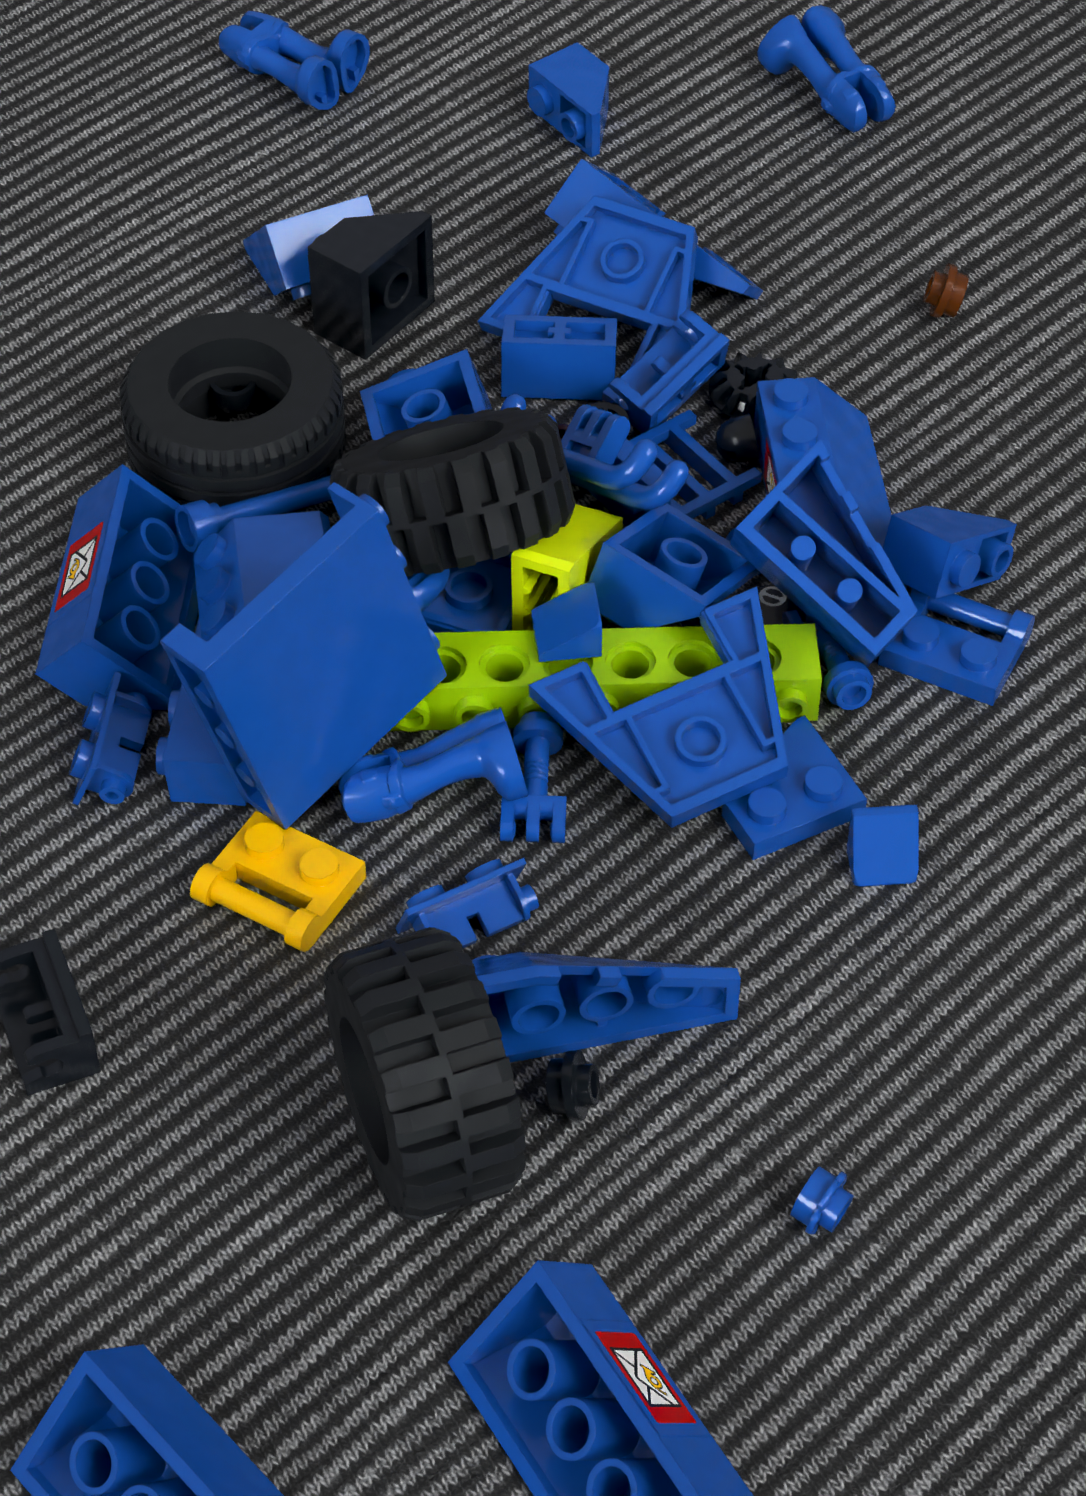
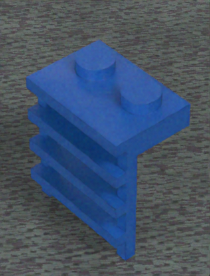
[589,409,762,527]

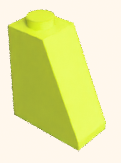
[511,504,623,631]

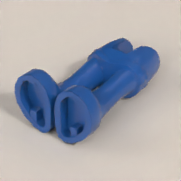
[757,5,896,133]
[219,11,370,110]
[338,707,528,823]

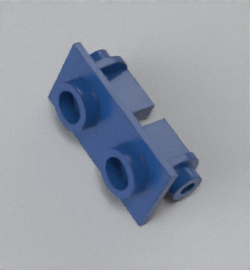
[69,671,152,805]
[395,858,539,949]

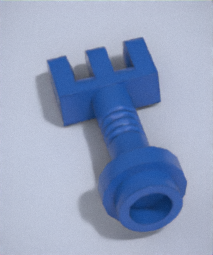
[782,610,874,710]
[500,711,567,843]

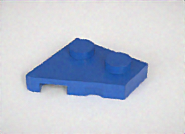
[722,715,867,860]

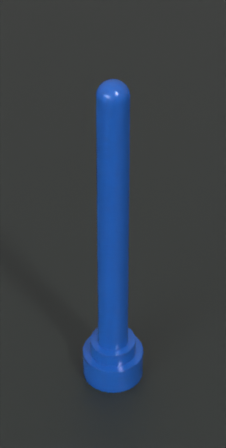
[175,476,332,552]

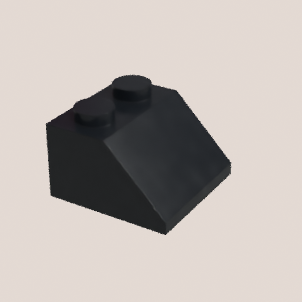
[308,211,435,360]

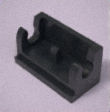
[0,929,101,1096]

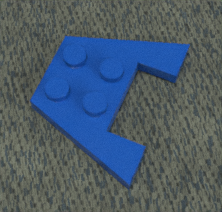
[478,195,698,368]
[529,586,789,828]

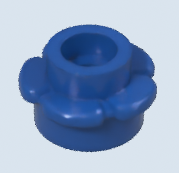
[790,1166,854,1234]

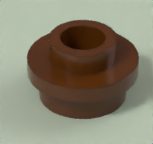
[923,263,969,319]

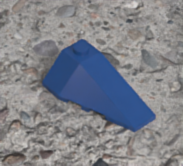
[544,159,763,300]
[472,952,741,1063]

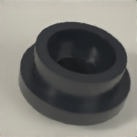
[546,1050,600,1121]

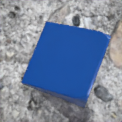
[531,582,602,662]
[847,805,919,887]

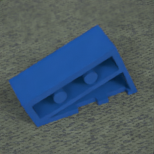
[730,439,918,667]

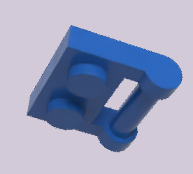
[878,588,1035,706]

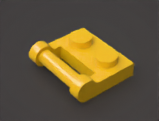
[190,811,366,952]

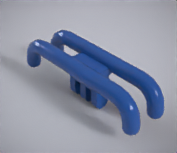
[501,394,689,510]

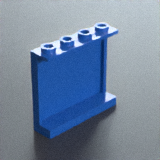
[160,482,447,830]

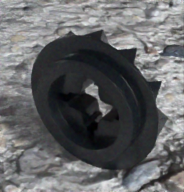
[709,352,797,422]

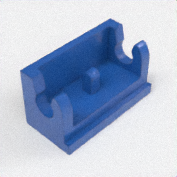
[602,309,730,434]
[501,315,617,400]

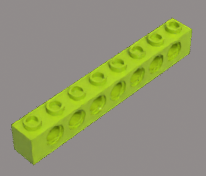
[390,623,822,732]

